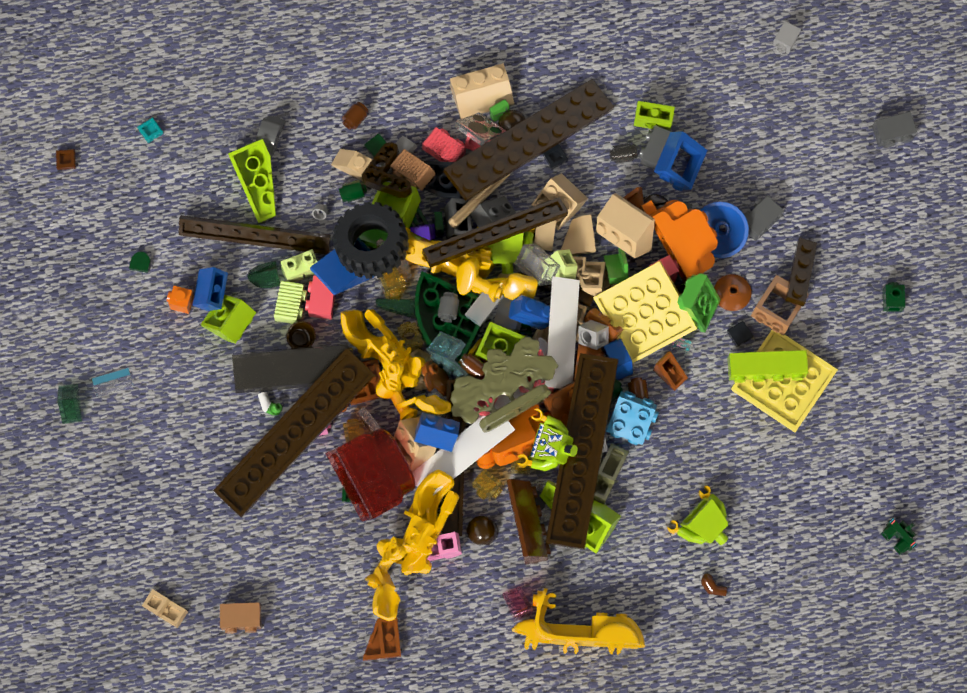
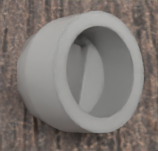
[312,204,328,220]

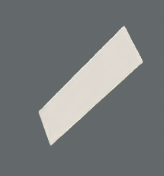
[545,276,580,389]
[408,405,515,495]

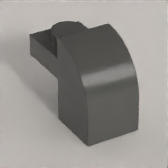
[256,115,286,157]

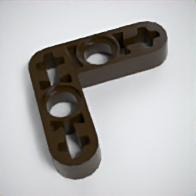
[362,142,412,198]

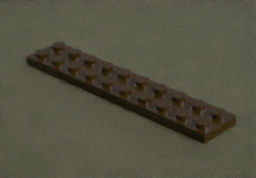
[443,79,614,201]
[213,348,376,518]
[546,353,619,550]

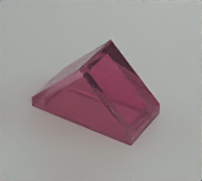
[502,587,533,622]

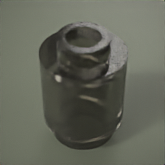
[609,143,638,164]

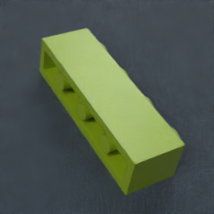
[727,350,808,383]

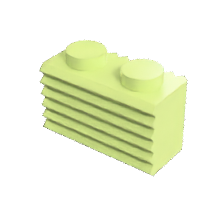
[274,281,307,324]

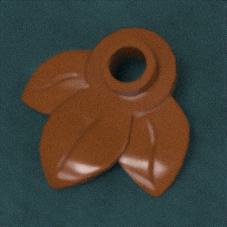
[422,360,449,396]

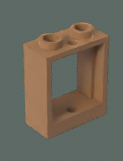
[751,274,809,336]

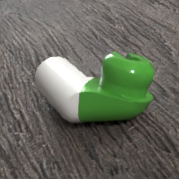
[258,392,282,416]

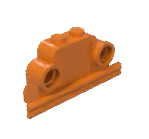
[641,200,718,282]
[476,404,550,469]

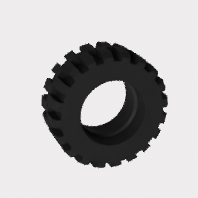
[332,202,409,279]

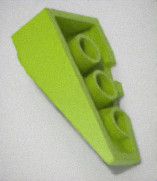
[228,139,276,223]
[540,480,621,554]

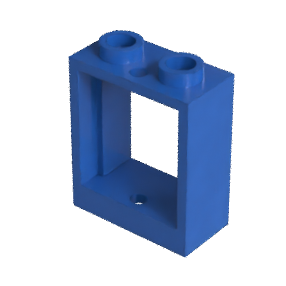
[654,131,708,191]

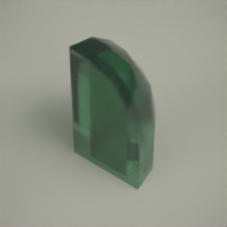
[247,261,281,288]

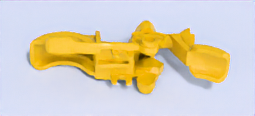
[405,227,538,302]
[341,309,451,420]
[364,470,459,621]

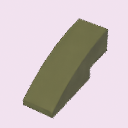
[594,443,629,504]

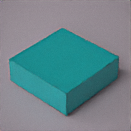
[137,117,164,143]

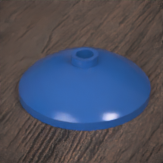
[700,201,749,258]

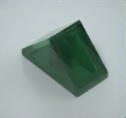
[57,384,82,424]

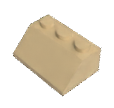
[450,63,514,120]
[596,193,655,258]

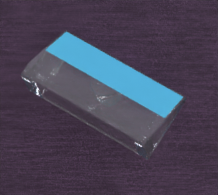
[92,367,134,397]

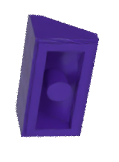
[410,224,436,240]

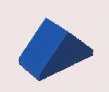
[603,339,633,380]

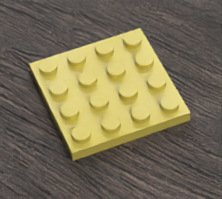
[593,260,698,363]
[731,330,838,432]

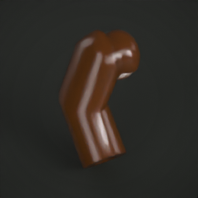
[701,574,727,596]

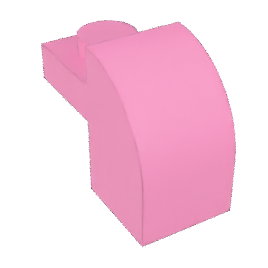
[428,532,462,561]

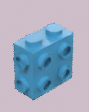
[606,391,659,445]

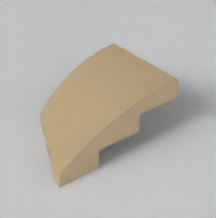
[573,256,616,296]

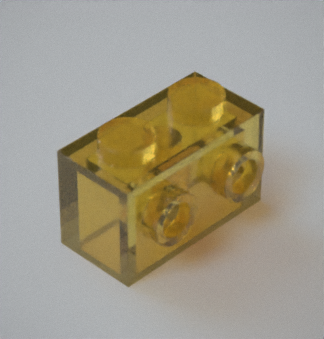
[378,267,406,303]

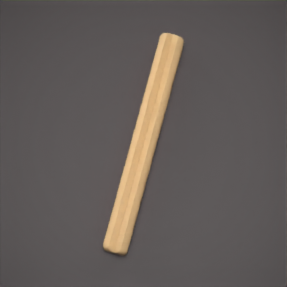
[449,174,510,228]

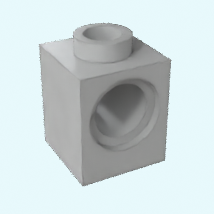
[772,21,801,54]
[578,320,609,350]

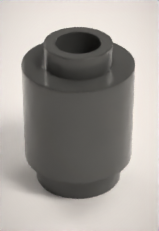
[438,292,460,322]

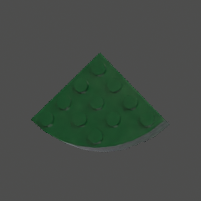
[415,271,484,375]

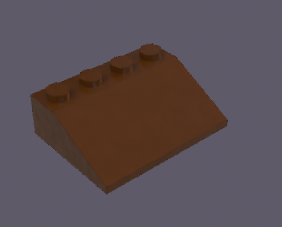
[507,479,551,565]

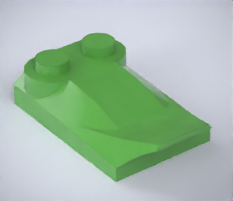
[677,273,721,333]

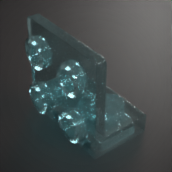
[426,332,470,377]

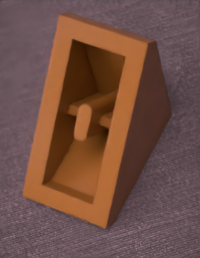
[653,351,688,391]

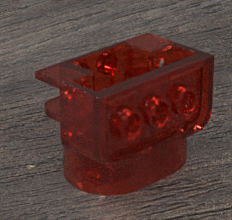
[325,428,416,522]

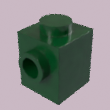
[882,282,906,312]

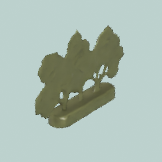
[450,337,558,433]

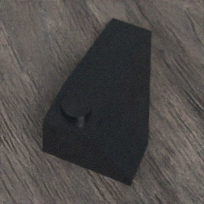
[421,160,462,199]

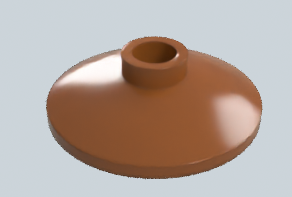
[714,274,752,311]

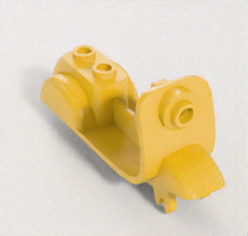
[512,588,645,655]

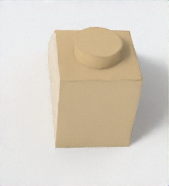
[331,149,372,182]

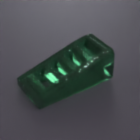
[376,299,415,318]

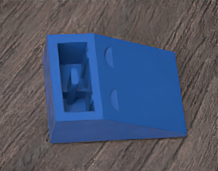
[310,237,374,295]

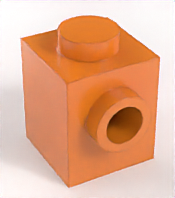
[167,286,194,314]

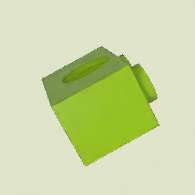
[633,101,675,131]

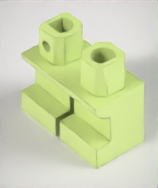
[280,249,318,283]

